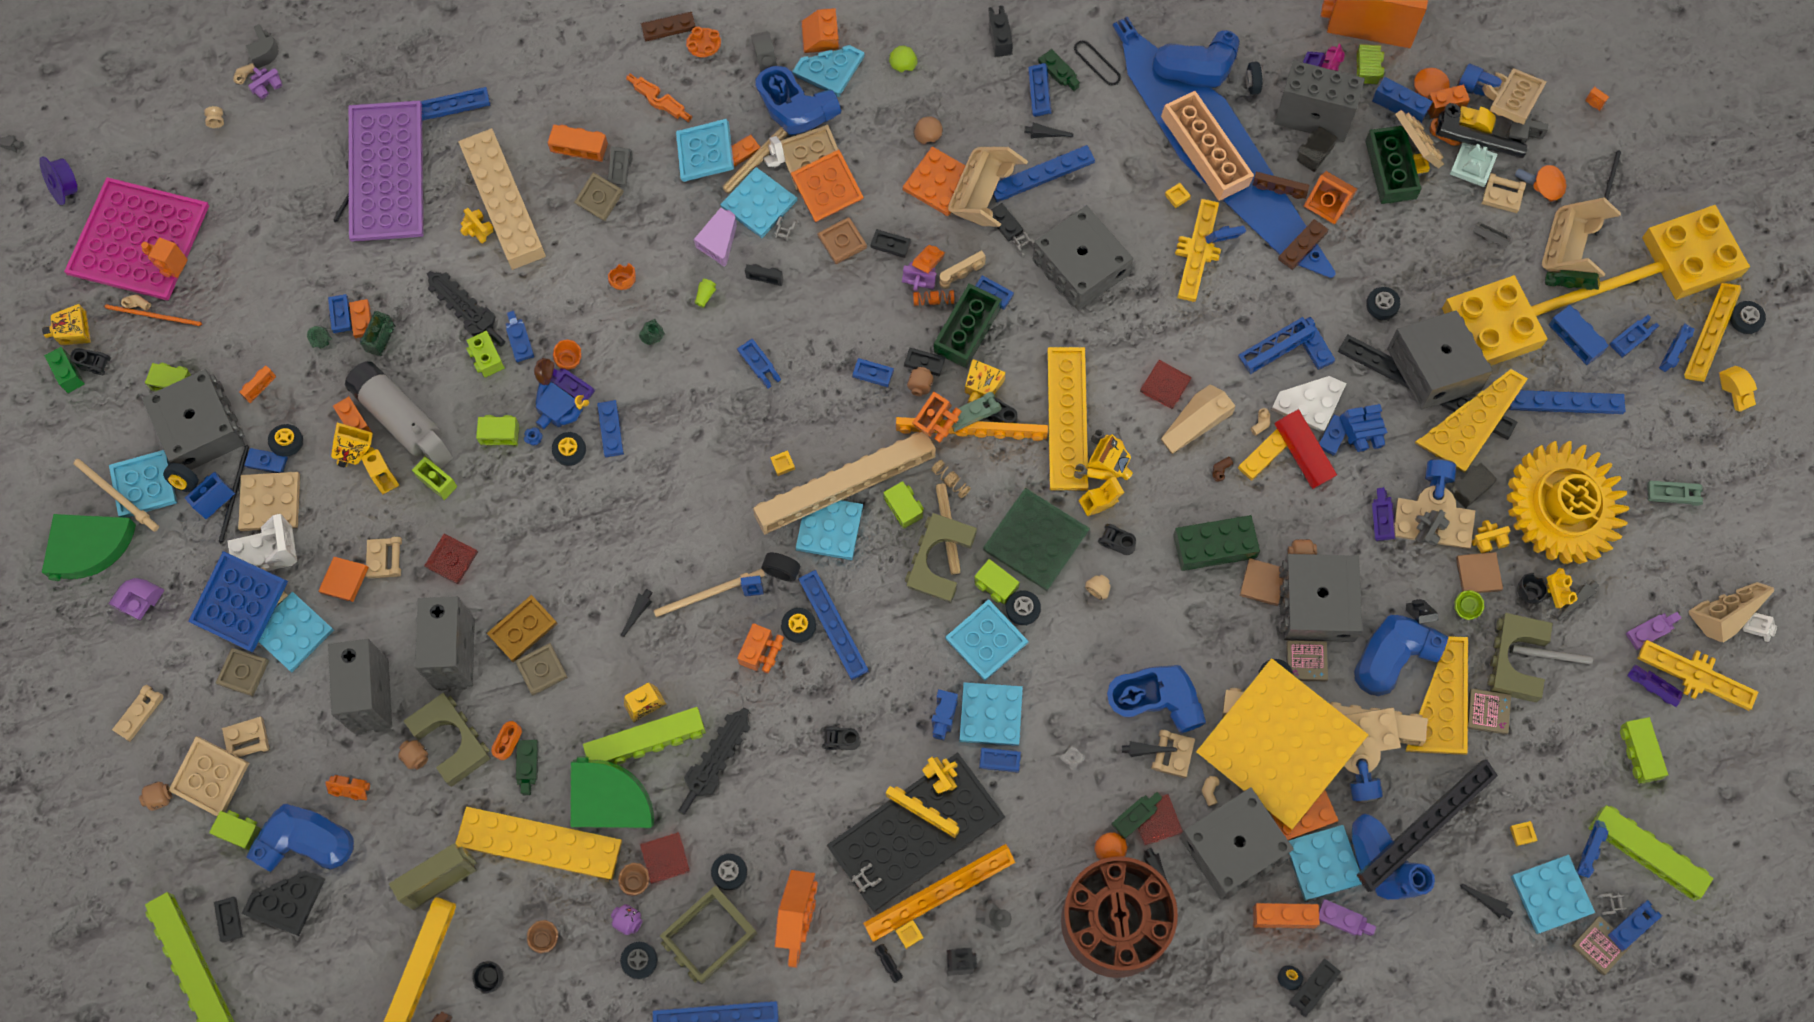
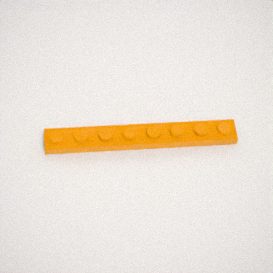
[896,417,1048,441]
[863,844,1015,942]

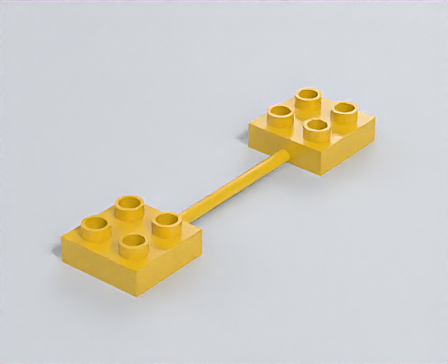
[1442,205,1750,366]

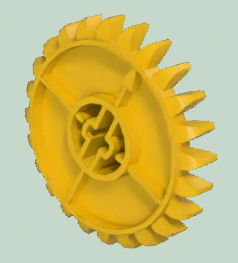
[1507,441,1629,564]

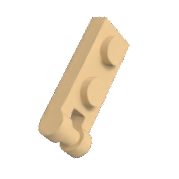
[940,250,986,289]
[112,685,163,742]

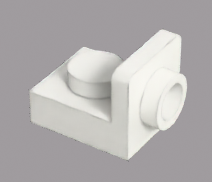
[763,136,785,167]
[1743,613,1777,642]

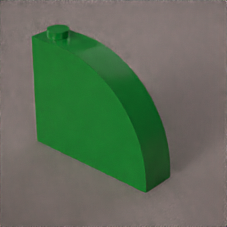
[42,514,136,581]
[571,756,654,828]

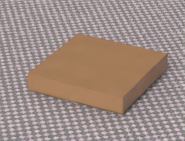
[817,217,867,265]
[1456,552,1503,593]
[1239,558,1283,606]

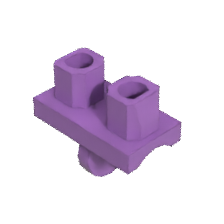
[248,67,283,99]
[902,262,937,291]

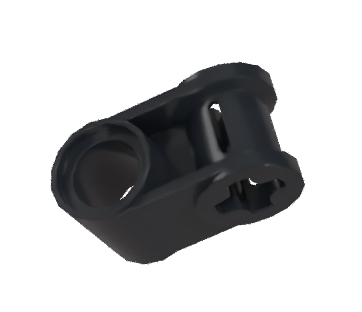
[70,348,111,375]
[986,397,1018,423]
[1098,524,1136,555]
[822,727,861,750]

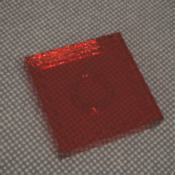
[1140,360,1192,410]
[424,534,478,584]
[1138,794,1183,846]
[640,832,690,884]

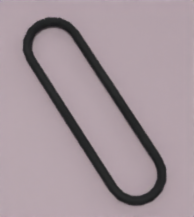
[1074,40,1121,85]

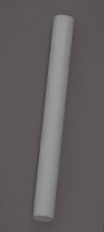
[1512,645,1593,665]

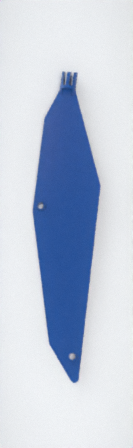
[1112,16,1336,278]

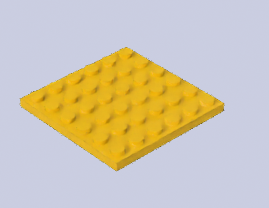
[1196,658,1369,830]

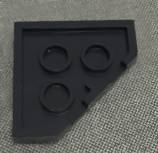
[242,871,325,936]

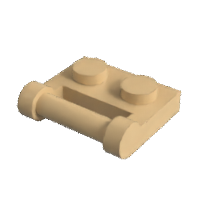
[1482,173,1526,213]
[366,537,402,579]
[222,717,269,757]
[1151,730,1195,778]

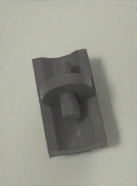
[1415,510,1450,545]
[975,904,1012,931]

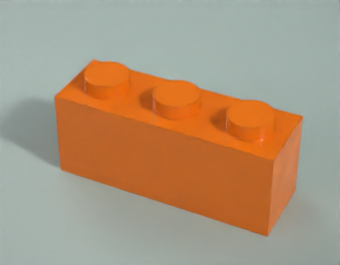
[548,124,608,162]
[1253,903,1320,928]

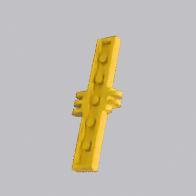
[1175,199,1221,302]
[1637,640,1758,711]

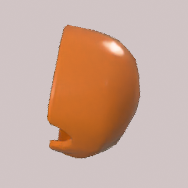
[608,263,636,290]
[553,339,581,370]
[1094,832,1128,860]

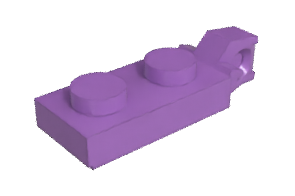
[1626,612,1682,650]
[1319,899,1376,936]

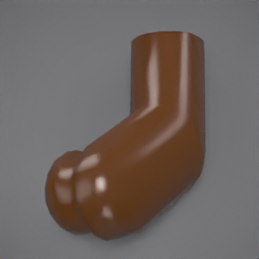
[1212,456,1233,482]

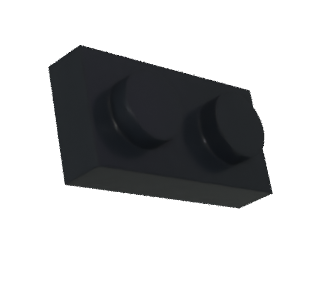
[991,203,1024,242]
[870,229,911,258]
[745,264,784,286]
[904,347,945,377]
[1406,599,1438,624]
[214,896,243,943]

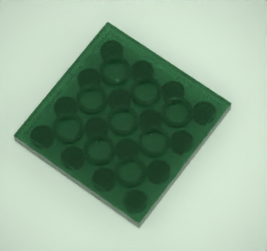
[983,488,1090,591]

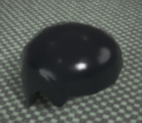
[1517,573,1548,604]
[472,961,504,994]

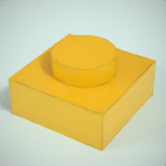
[1413,153,1430,174]
[1165,183,1191,208]
[770,450,795,476]
[1510,821,1538,847]
[895,920,924,949]

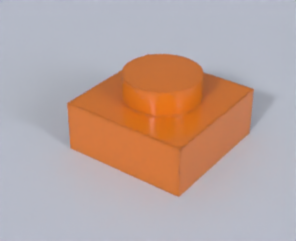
[1585,87,1609,111]

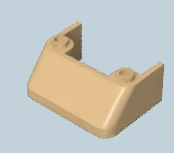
[948,147,1028,227]
[1542,197,1621,277]

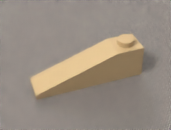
[1161,384,1236,454]
[1689,582,1774,642]

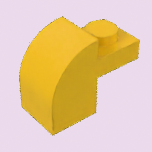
[1459,106,1496,134]
[1719,366,1757,412]
[1078,477,1124,516]

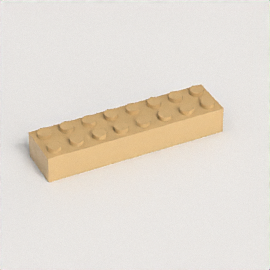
[458,128,546,270]

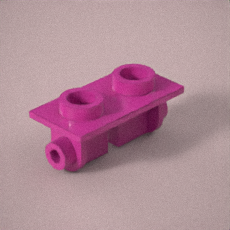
[1322,44,1345,71]

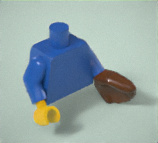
[534,358,589,430]

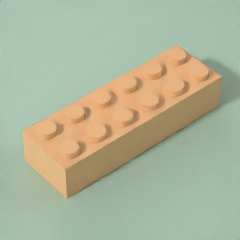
[1161,91,1254,201]

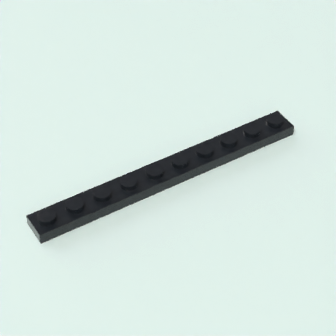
[1338,334,1518,440]
[1356,759,1498,892]

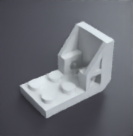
[228,514,297,571]

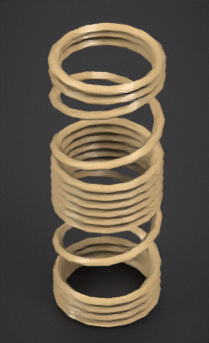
[932,460,971,498]

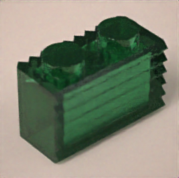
[360,311,396,356]

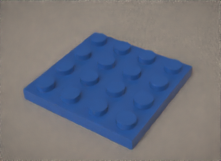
[188,551,288,652]

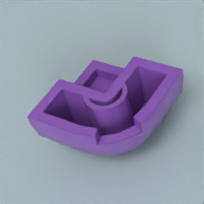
[108,578,164,621]

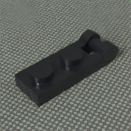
[1288,958,1341,1017]

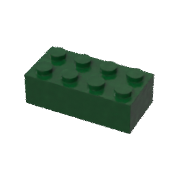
[1365,125,1421,204]
[934,283,1002,369]
[1173,515,1260,571]

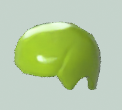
[889,45,917,73]
[1454,590,1484,620]

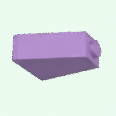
[694,208,737,267]

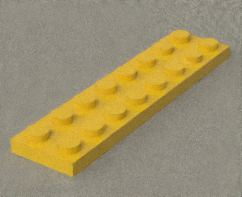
[1047,347,1088,491]
[456,807,622,880]

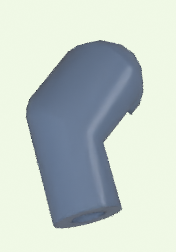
[1515,168,1537,186]

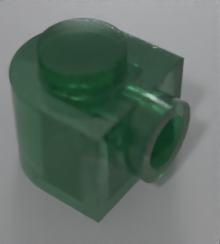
[639,319,665,345]
[307,326,332,349]

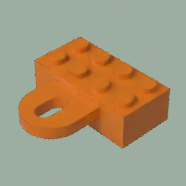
[775,870,818,968]

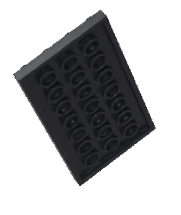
[827,752,1005,913]

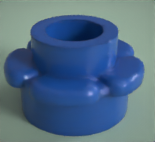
[524,427,542,446]

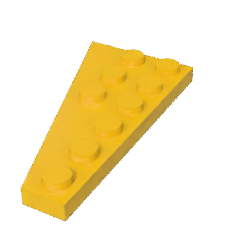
[1415,369,1528,473]
[1405,636,1468,755]

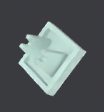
[1450,143,1498,187]

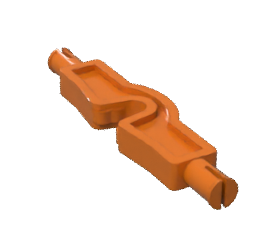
[626,73,692,122]

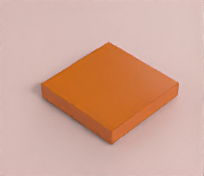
[318,557,369,602]

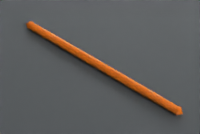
[104,304,202,326]

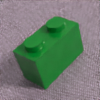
[44,347,85,393]

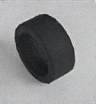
[761,552,801,581]

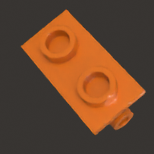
[325,775,370,801]

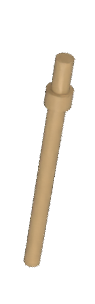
[73,459,159,532]
[653,569,765,617]

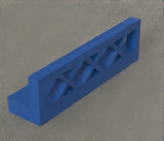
[1238,317,1315,375]

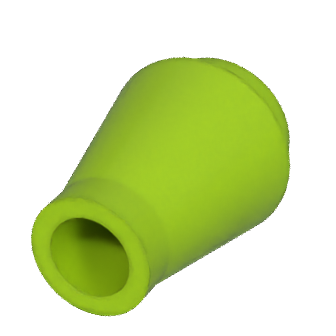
[694,278,716,307]

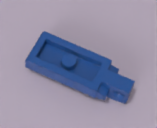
[506,311,535,362]
[1659,324,1695,372]
[1577,820,1608,878]

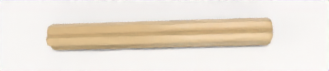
[723,127,788,194]
[936,483,961,575]

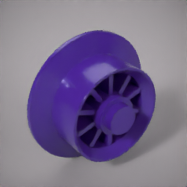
[39,156,78,205]

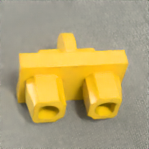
[460,208,494,244]
[1471,520,1510,554]
[1546,568,1578,608]
[922,757,958,794]

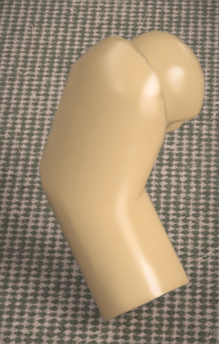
[233,63,255,85]
[121,295,151,311]
[1250,408,1271,436]
[1202,776,1220,807]

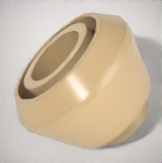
[1085,575,1111,600]

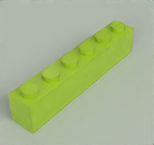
[583,707,706,765]
[1588,805,1714,901]

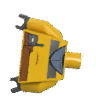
[1074,429,1133,480]

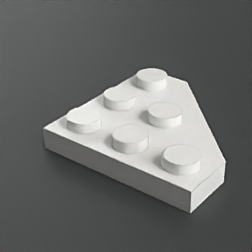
[1271,376,1347,433]

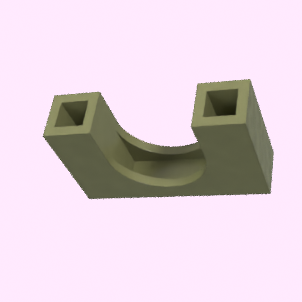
[905,513,977,603]
[1488,613,1553,703]
[404,693,491,787]

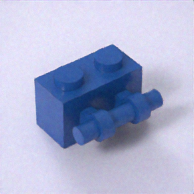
[185,472,235,519]

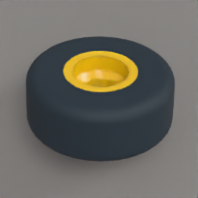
[1277,965,1303,991]

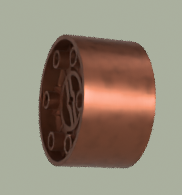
[1061,857,1178,978]

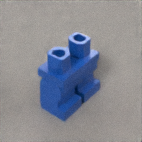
[1340,404,1388,452]
[931,689,958,741]

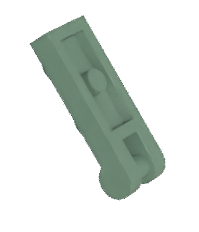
[946,392,1002,432]
[1647,481,1703,506]

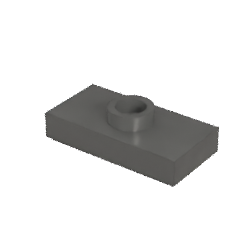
[1473,222,1511,248]

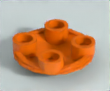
[686,27,721,57]
[1414,68,1450,98]
[1534,165,1566,202]

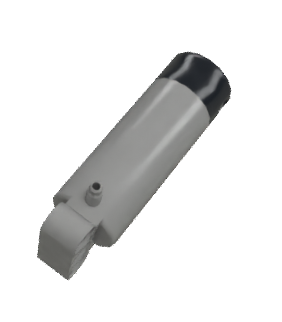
[345,361,453,469]

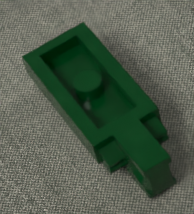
[1038,48,1080,91]
[1545,270,1600,290]
[516,740,538,795]
[1111,792,1163,839]

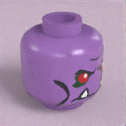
[611,904,643,935]

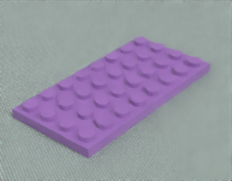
[349,101,424,242]

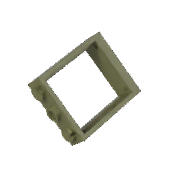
[389,843,477,910]
[660,885,758,984]

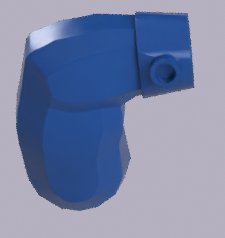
[756,66,841,135]
[1354,615,1448,696]

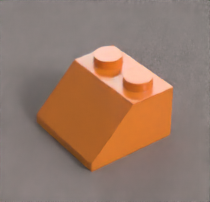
[801,8,839,53]
[1304,171,1357,224]

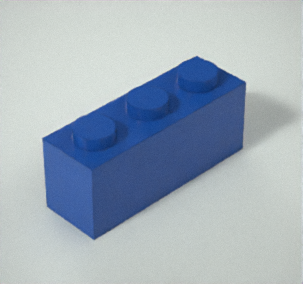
[1372,77,1433,123]
[1549,305,1609,365]

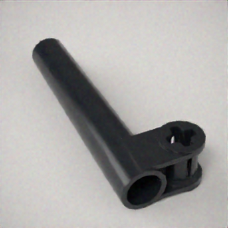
[1436,103,1527,158]

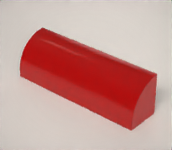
[1274,409,1337,489]

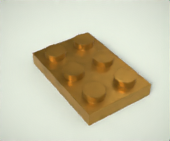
[487,595,558,662]

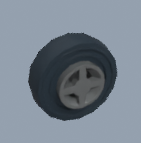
[620,941,658,979]

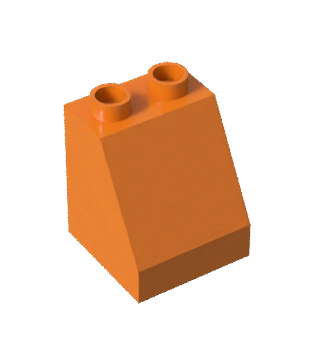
[1320,0,1428,49]

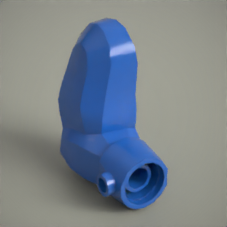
[1153,30,1240,88]
[1107,665,1206,733]
[246,804,354,872]
[1352,814,1435,900]

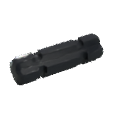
[875,944,903,983]

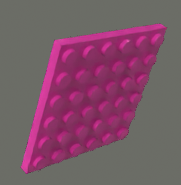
[64,177,209,301]

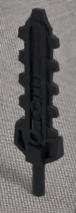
[427,271,506,346]
[678,707,750,815]

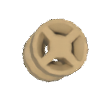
[204,106,224,128]

